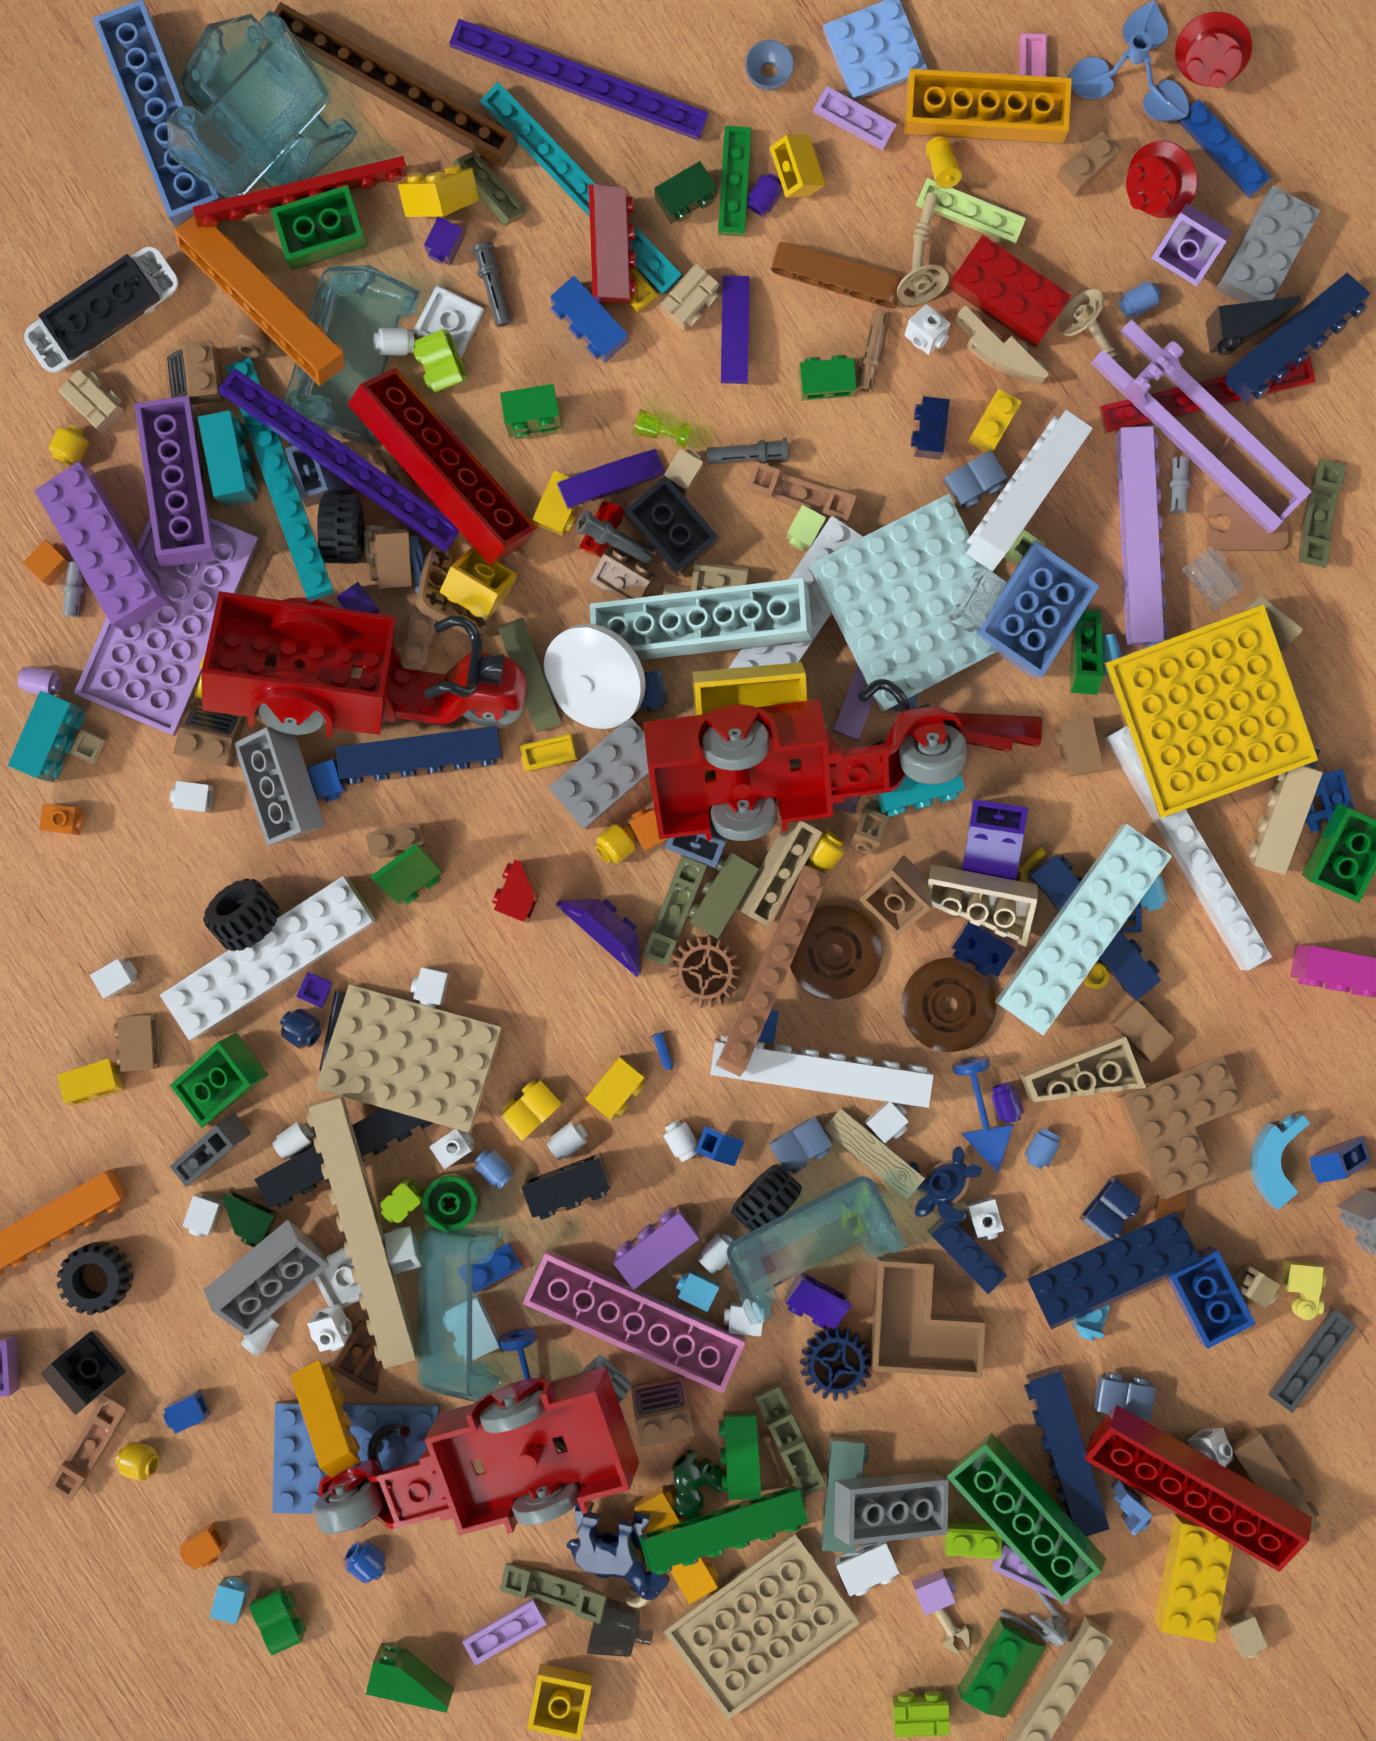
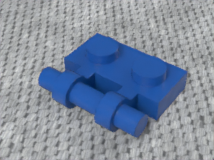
[1305,769,1354,833]

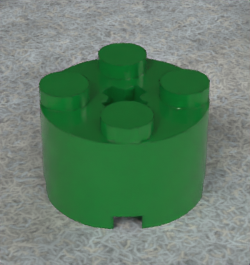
[422,1172,480,1231]

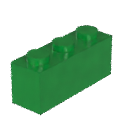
[718,1410,761,1500]

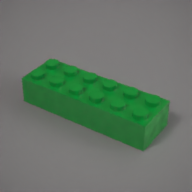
[947,1432,1106,1604]

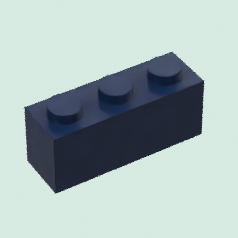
[927,1218,1008,1294]

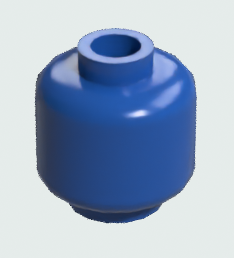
[344,1541,386,1583]

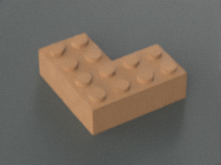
[1117,1056,1245,1199]
[870,1256,985,1378]

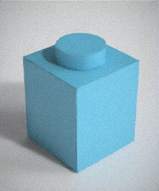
[676,1269,719,1312]
[210,1576,250,1624]

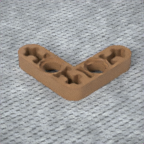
[416,545,490,636]

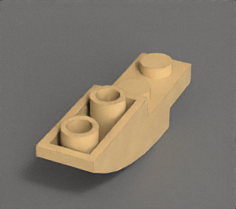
[955,305,1049,384]

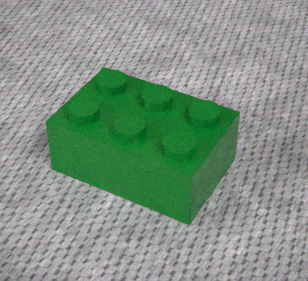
[270,185,368,270]
[1302,802,1376,903]

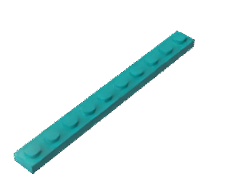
[479,82,683,295]
[225,357,335,602]

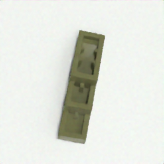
[498,617,561,732]
[754,1382,826,1498]

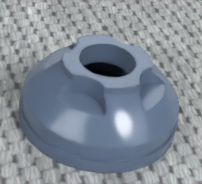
[745,40,794,91]

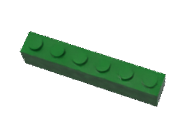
[639,1486,808,1575]

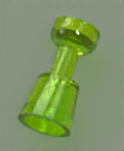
[633,409,691,448]

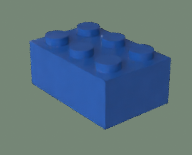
[1166,1246,1256,1349]

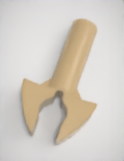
[934,1608,970,1654]

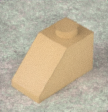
[1234,1264,1280,1308]

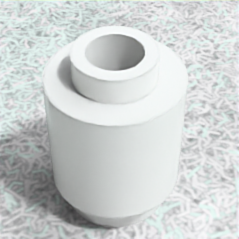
[373,328,414,356]
[662,1120,698,1162]
[272,1121,315,1160]
[547,1122,588,1161]
[698,1233,737,1274]

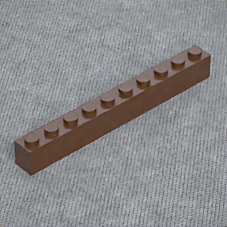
[267,2,517,169]

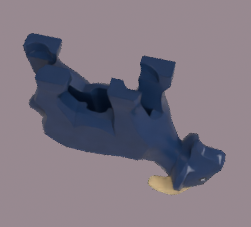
[566,1502,670,1608]

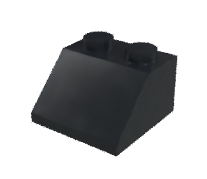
[41,1331,126,1415]

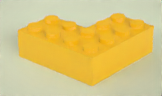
[692,662,807,780]

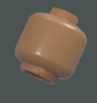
[234,316,271,357]

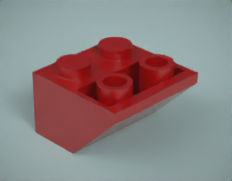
[492,859,538,923]

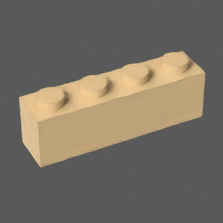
[1248,765,1323,875]
[737,821,822,927]

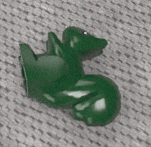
[672,1449,722,1518]

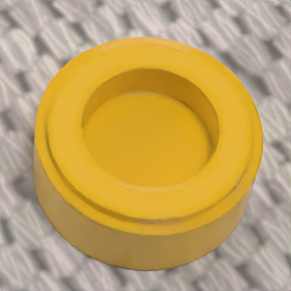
[1083,962,1110,989]

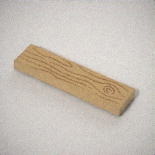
[824,1109,925,1199]

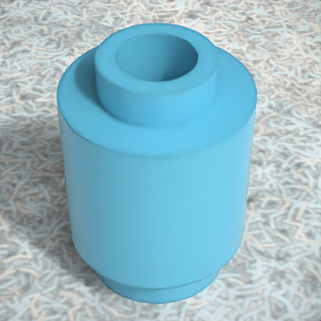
[1140,875,1168,911]

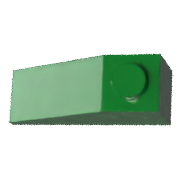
[1070,609,1104,695]

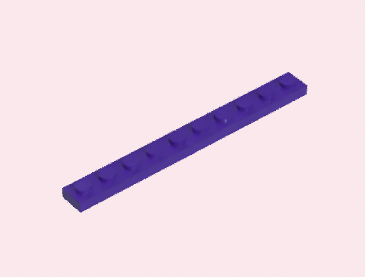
[449,19,709,141]
[218,368,460,552]

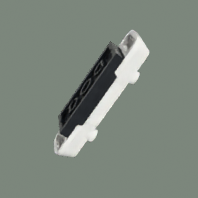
[24,247,179,373]

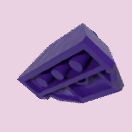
[556,898,641,977]

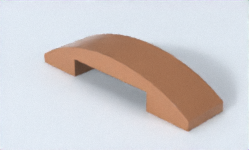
[746,462,857,522]
[47,1393,128,1502]

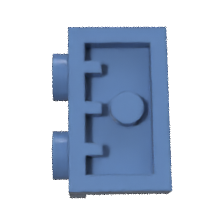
[1111,1479,1153,1535]

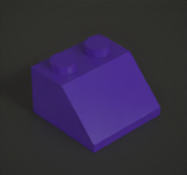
[785,1270,851,1329]

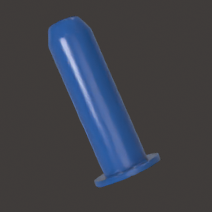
[650,1031,674,1070]

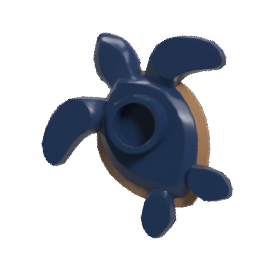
[909,1146,983,1222]

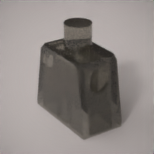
[587,1596,653,1657]

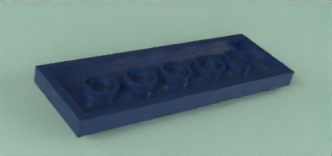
[1027,1211,1201,1330]

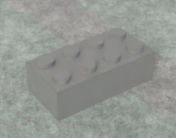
[1215,186,1321,303]
[548,717,649,829]
[234,727,325,846]
[1337,1188,1376,1256]
[204,1220,330,1335]
[834,1471,949,1545]

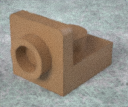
[850,807,889,855]

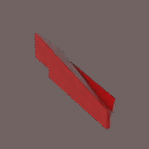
[951,712,1042,752]

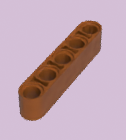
[771,242,902,308]

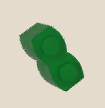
[249,1586,306,1656]

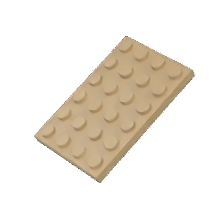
[316,985,503,1134]
[664,1532,860,1720]

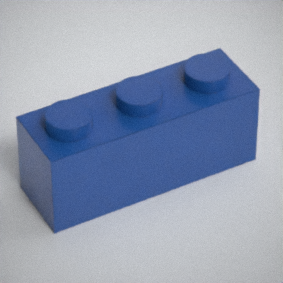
[550,275,629,363]

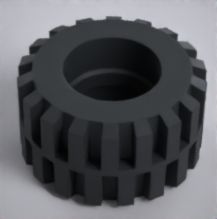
[317,495,364,564]
[203,878,280,951]
[731,1164,802,1236]
[57,1242,133,1315]

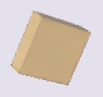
[70,729,107,765]

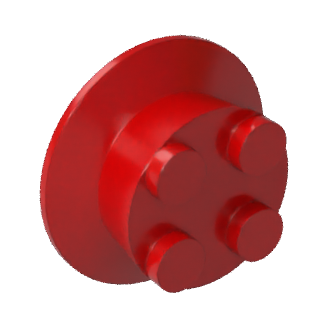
[1175,11,1252,88]
[1126,140,1198,218]

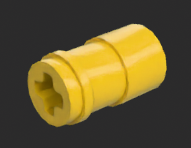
[926,136,962,188]

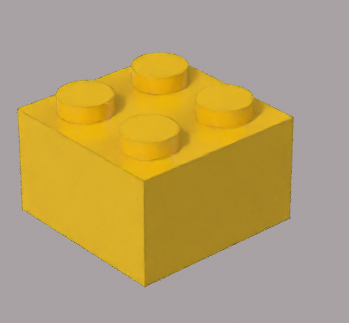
[440,547,518,620]
[527,1663,593,1740]

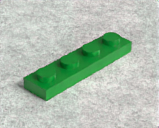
[718,126,751,236]

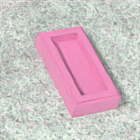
[1019,33,1047,77]

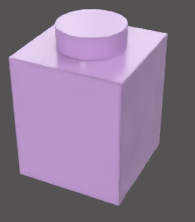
[912,1569,957,1616]

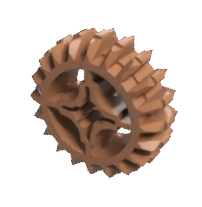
[669,936,741,1008]

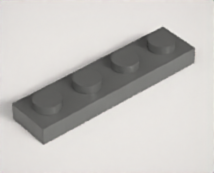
[1268,1308,1357,1413]

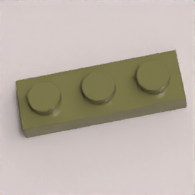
[453,151,526,226]

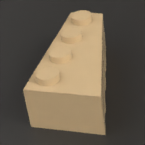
[926,864,1038,947]
[1019,1034,1146,1102]

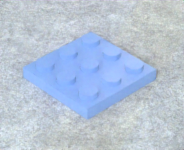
[823,0,927,101]

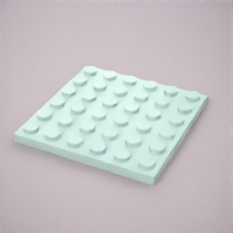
[809,494,999,712]

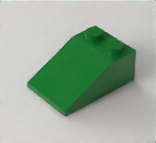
[370,843,444,905]
[170,1032,269,1128]
[366,1642,454,1713]

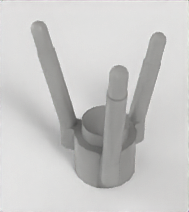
[999,1589,1070,1647]

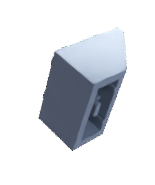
[285,440,357,508]
[665,819,727,868]

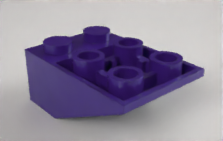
[962,800,1028,881]

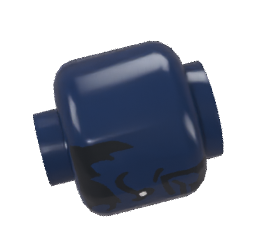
[280,1008,322,1049]

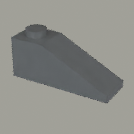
[170,1113,252,1187]

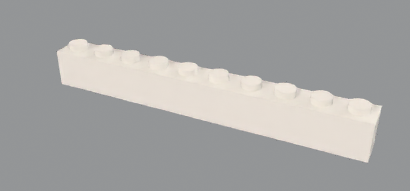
[1105,725,1272,971]

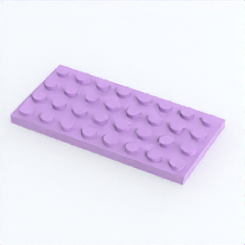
[74,517,260,736]

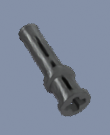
[471,242,512,327]
[707,437,789,465]
[575,510,653,564]

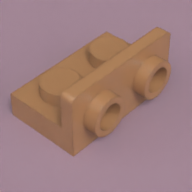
[589,548,656,600]

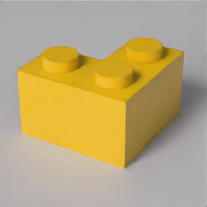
[398,164,480,217]

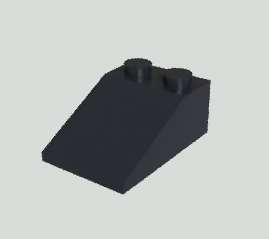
[1206,296,1300,355]

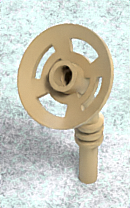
[897,192,949,305]
[1058,289,1122,367]

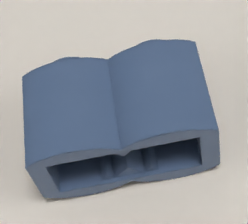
[943,450,1008,509]
[769,1116,832,1174]
[1094,1371,1156,1420]

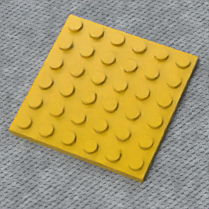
[1105,604,1318,818]

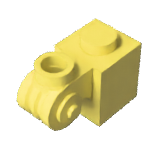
[1281,1260,1326,1320]

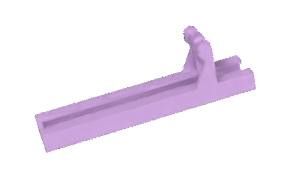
[1090,320,1312,533]

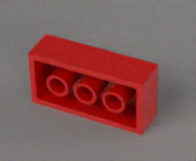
[948,235,1072,348]

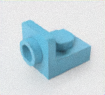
[1073,1304,1110,1341]

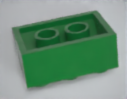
[958,1618,1046,1718]

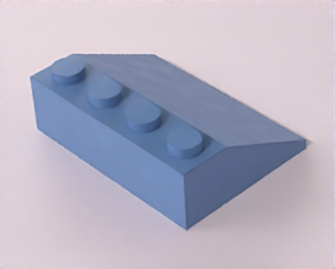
[976,541,1099,678]

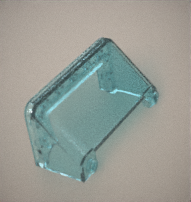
[167,10,329,198]
[181,14,357,188]
[284,265,420,445]
[726,1176,907,1324]
[418,1227,501,1402]

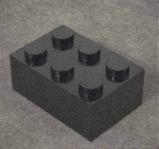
[624,475,719,577]
[521,1153,612,1220]

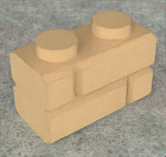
[660,264,720,331]
[58,369,124,434]

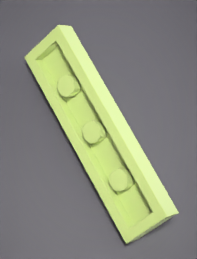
[916,178,1026,246]

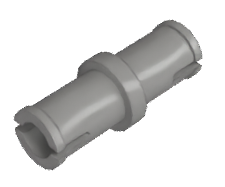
[1169,457,1191,514]
[62,562,85,618]

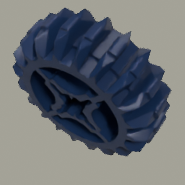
[799,1325,872,1401]

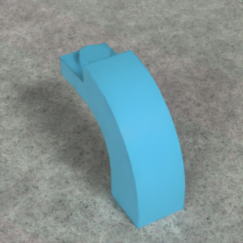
[1250,1113,1310,1210]

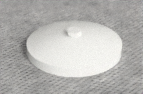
[544,624,645,729]

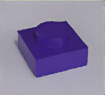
[296,972,333,1008]

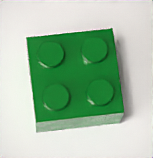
[500,384,562,439]

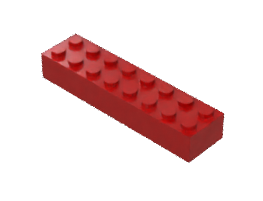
[347,367,538,566]
[1084,1405,1312,1572]

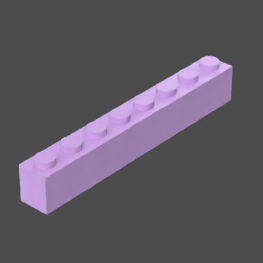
[1116,426,1168,646]

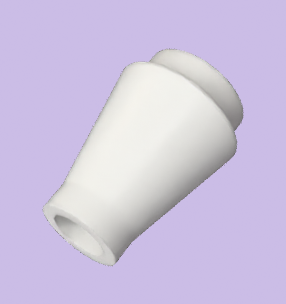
[241,1316,280,1357]

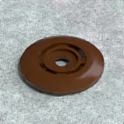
[790,905,882,1000]
[901,958,996,1052]

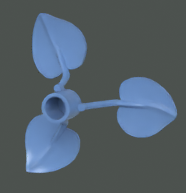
[1066,0,1189,122]

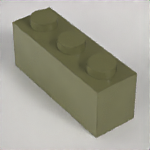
[688,852,759,939]

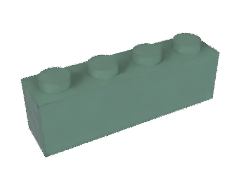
[820,1434,869,1554]

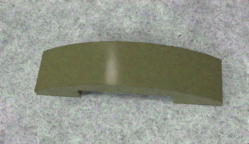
[1299,459,1346,568]
[642,855,707,966]
[499,1563,607,1624]

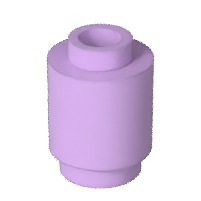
[18,666,62,695]

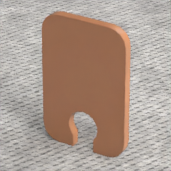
[1207,496,1288,551]

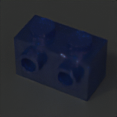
[910,396,950,460]
[949,920,1015,978]

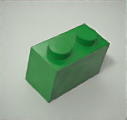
[799,355,856,401]

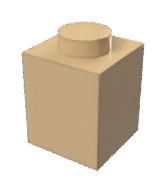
[663,448,703,495]
[1223,1608,1268,1658]

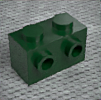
[654,161,717,224]

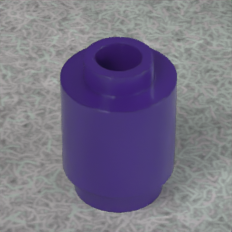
[747,173,783,217]
[991,1082,1025,1124]

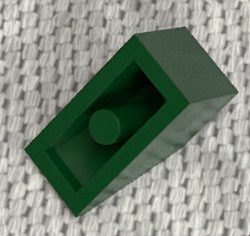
[222,1190,279,1247]

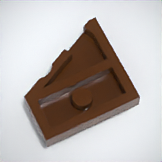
[331,1319,381,1394]

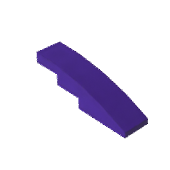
[721,276,749,384]
[557,449,665,510]

